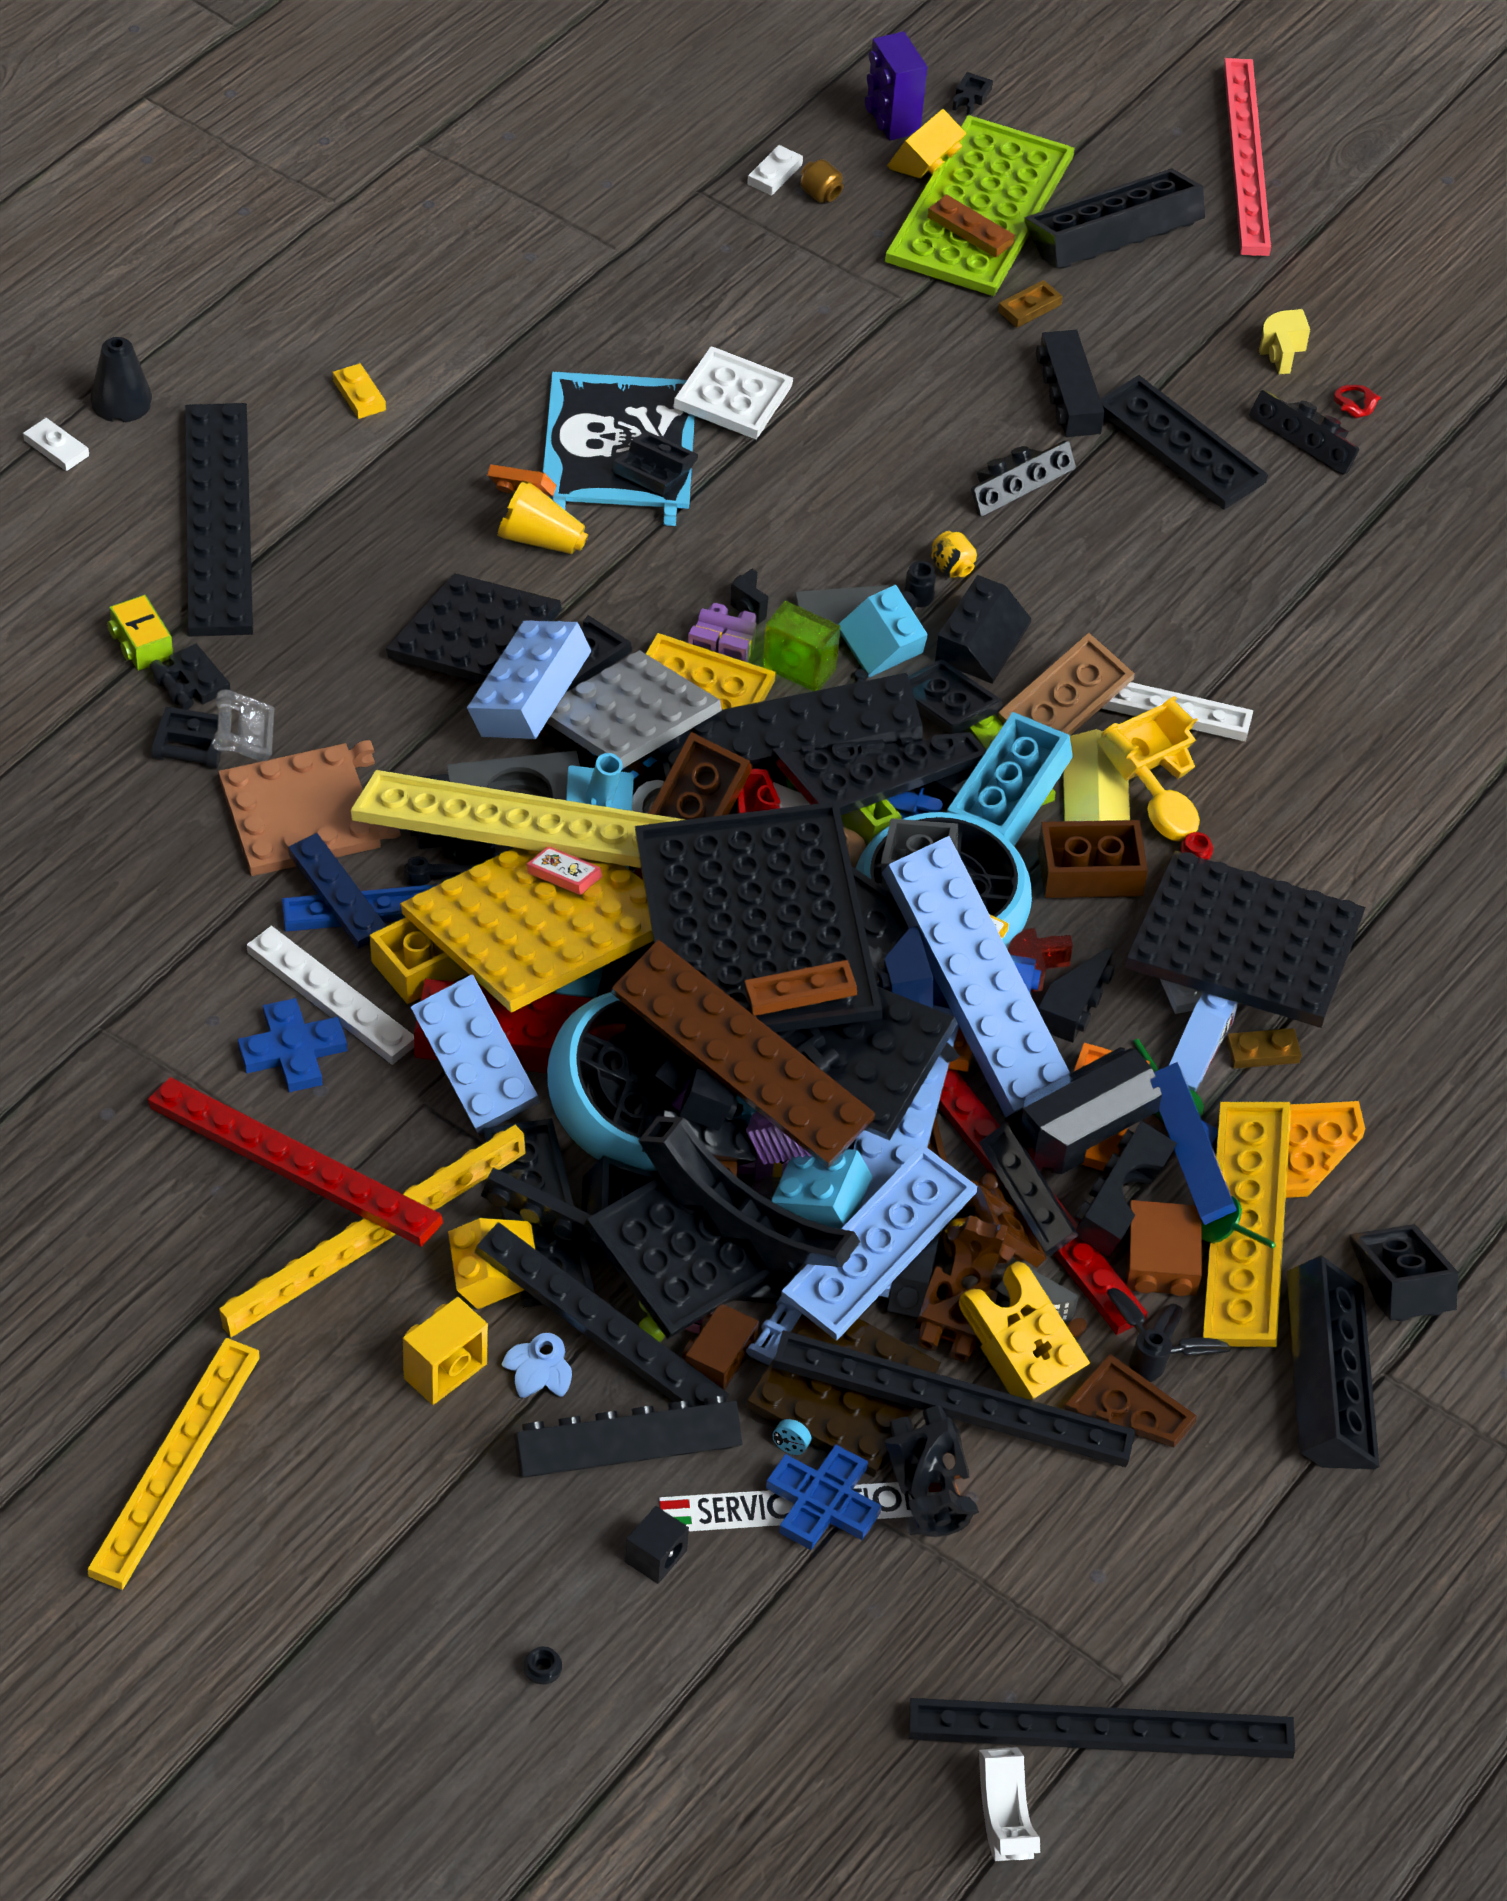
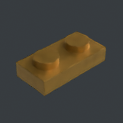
[998,280,1063,328]
[1226,1028,1302,1069]

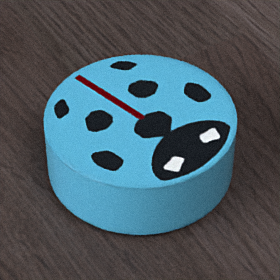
[773,1419,811,1455]

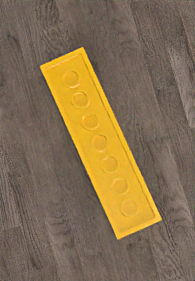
[1203,1102,1291,1347]

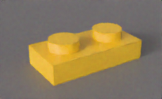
[333,363,386,419]

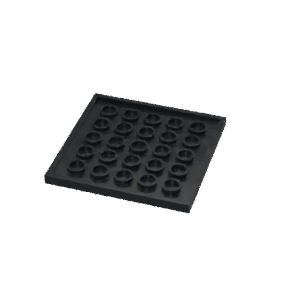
[1125,850,1365,1028]

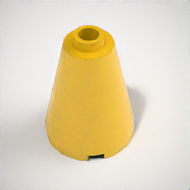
[497,480,588,554]

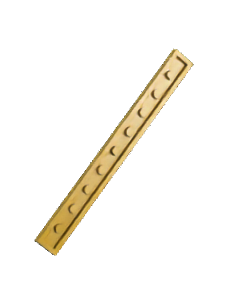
[219,1124,526,1338]

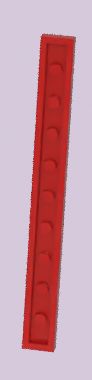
[938,1069,1148,1335]
[148,1077,443,1247]

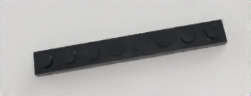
[474,1222,729,1407]

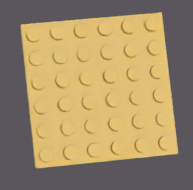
[400,847,653,1013]

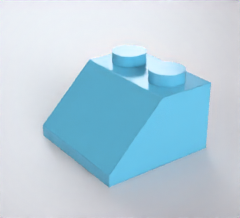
[837,585,928,678]

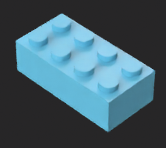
[947,712,1073,846]

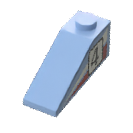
[1169,992,1238,1092]

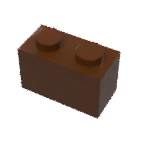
[682,1304,759,1390]

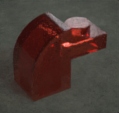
[1008,928,1073,992]

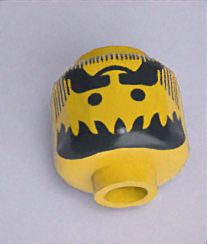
[931,531,977,578]

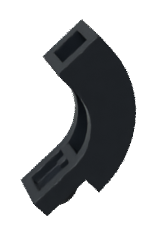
[887,1228,944,1317]

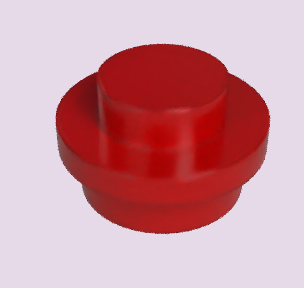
[1180,832,1213,860]

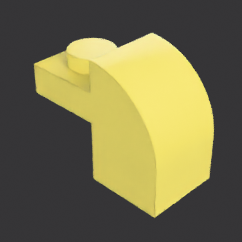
[1259,309,1310,374]

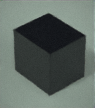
[625,1506,689,1584]

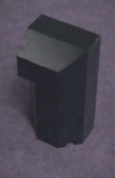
[1018,1047,1162,1174]

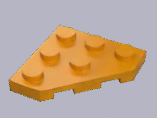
[1286,1101,1365,1198]

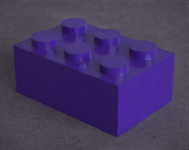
[865,31,927,141]

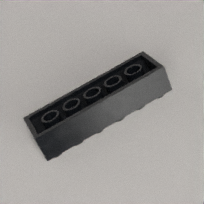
[1024,168,1205,268]
[1286,1255,1380,1470]

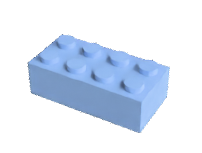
[467,620,591,739]
[411,974,540,1135]

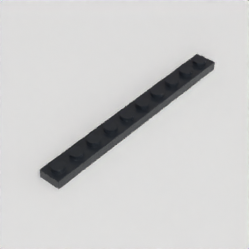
[772,1330,1135,1467]
[909,1698,1295,1759]

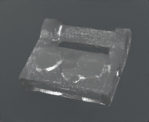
[213,690,275,762]

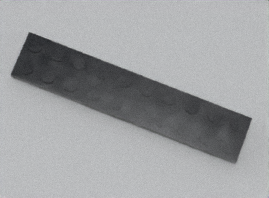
[185,403,253,637]

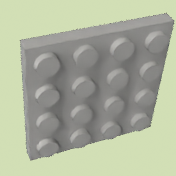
[546,650,722,769]

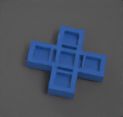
[238,998,347,1092]
[766,1445,882,1550]

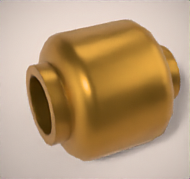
[800,159,844,203]

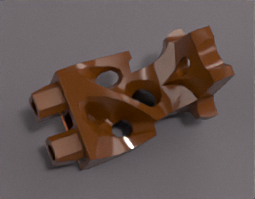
[915,1215,1015,1363]

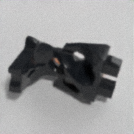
[885,1405,979,1537]

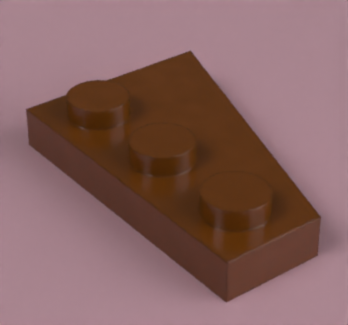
[1065,1354,1197,1448]

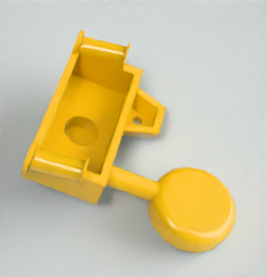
[1096,696,1200,842]

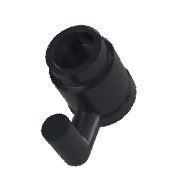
[902,561,936,611]

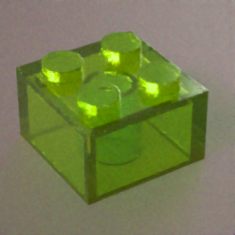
[762,601,841,691]

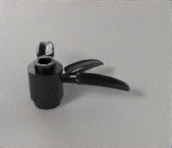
[1107,1288,1231,1382]

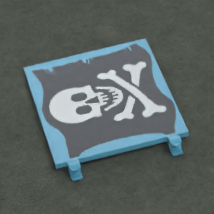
[543,372,695,526]

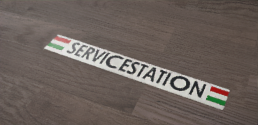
[659,1482,942,1531]

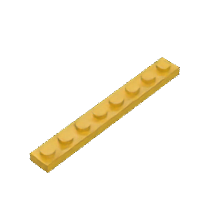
[88,1338,259,1590]

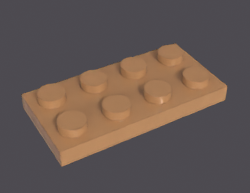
[998,633,1135,736]

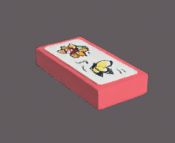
[527,847,602,895]

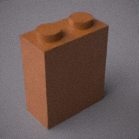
[1126,1200,1202,1296]

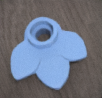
[502,1333,572,1398]

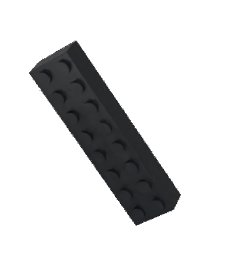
[655,673,923,781]

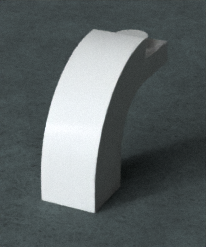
[979,1747,1040,1861]

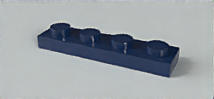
[288,833,387,949]

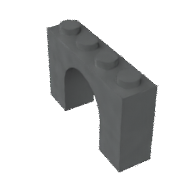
[447,751,580,845]

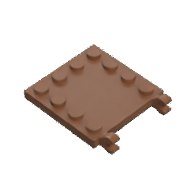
[219,740,401,876]

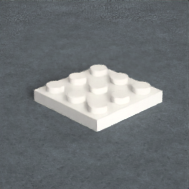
[673,346,793,440]

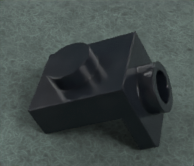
[730,568,768,625]

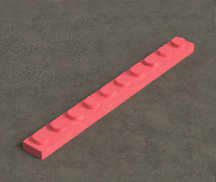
[1224,58,1271,256]

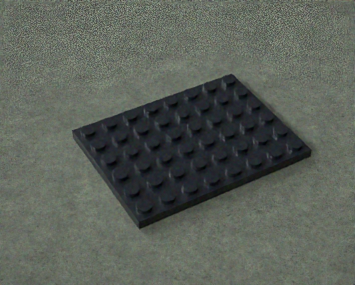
[635,801,882,1045]

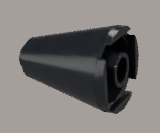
[91,337,152,422]

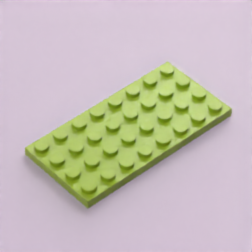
[885,115,1075,296]

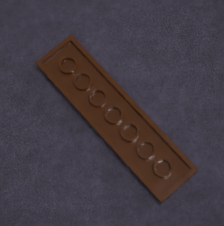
[611,939,875,1168]

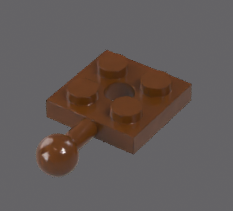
[972,1172,1047,1268]

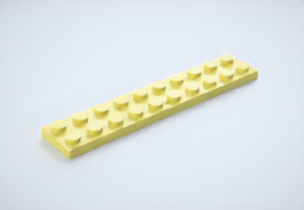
[351,770,685,868]

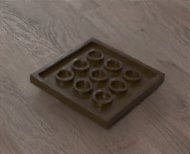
[745,1314,941,1477]

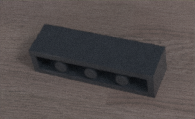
[1036,329,1104,437]

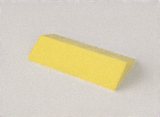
[1063,729,1130,821]

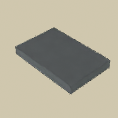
[795,585,889,645]

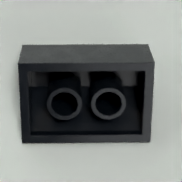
[935,575,1031,684]

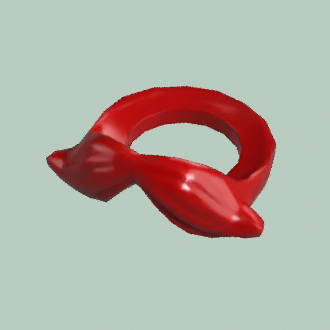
[1334,385,1381,418]

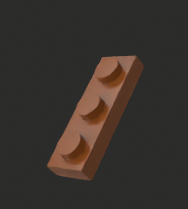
[928,194,1015,258]
[745,960,857,1016]

